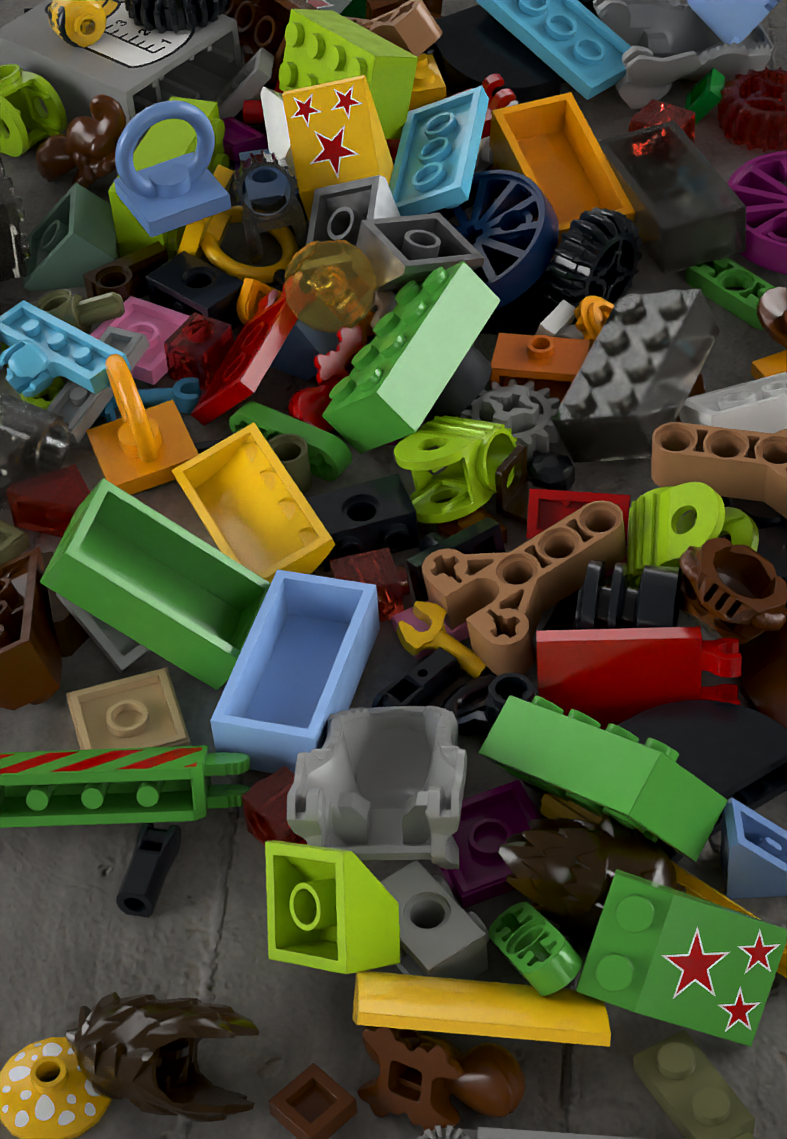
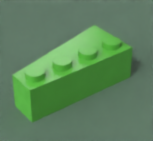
[478,695,728,862]

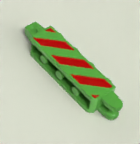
[0,745,253,828]

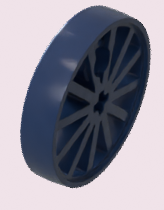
[428,170,559,311]

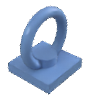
[114,100,231,237]

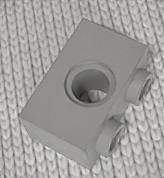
[380,860,489,980]

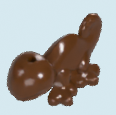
[35,94,141,188]
[357,1026,526,1131]

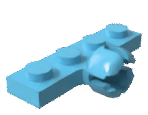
[0,300,131,398]

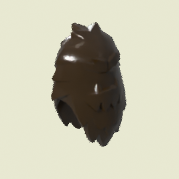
[497,814,686,942]
[65,992,259,1122]

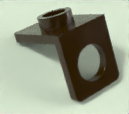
[495,444,551,524]

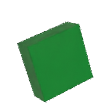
[683,68,725,125]

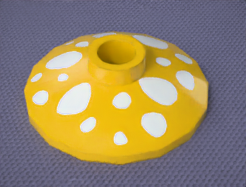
[0,1037,112,1139]

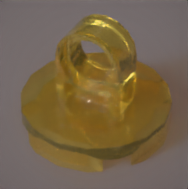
[284,239,377,333]

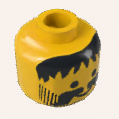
[48,0,107,48]

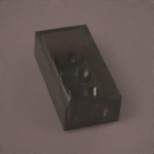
[598,120,746,274]
[551,288,720,463]

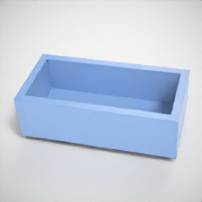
[210,569,380,777]

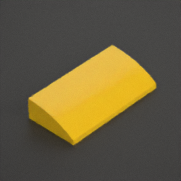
[171,422,335,583]
[352,971,611,1047]

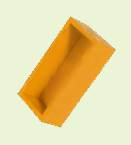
[489,92,635,262]

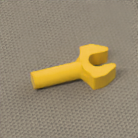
[396,601,487,678]

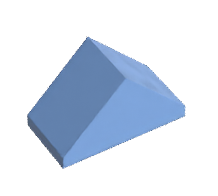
[720,797,787,899]

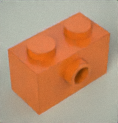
[490,333,590,411]

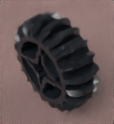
[124,0,229,34]
[544,207,642,325]

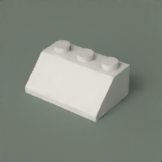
[675,372,787,434]

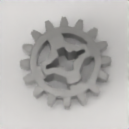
[460,379,563,461]

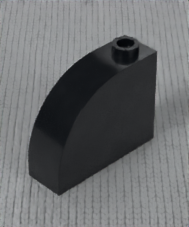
[423,4,561,104]
[604,700,787,851]

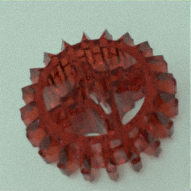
[717,67,787,153]

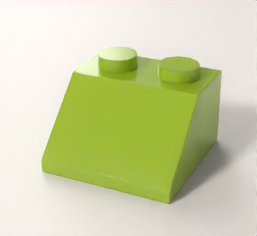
[265,840,400,974]

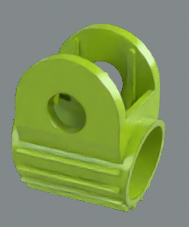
[0,64,67,157]
[394,415,517,523]
[627,482,759,587]

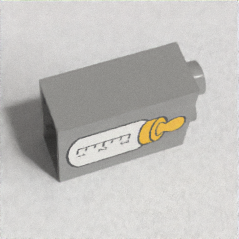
[0,0,243,151]

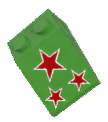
[576,869,787,1047]

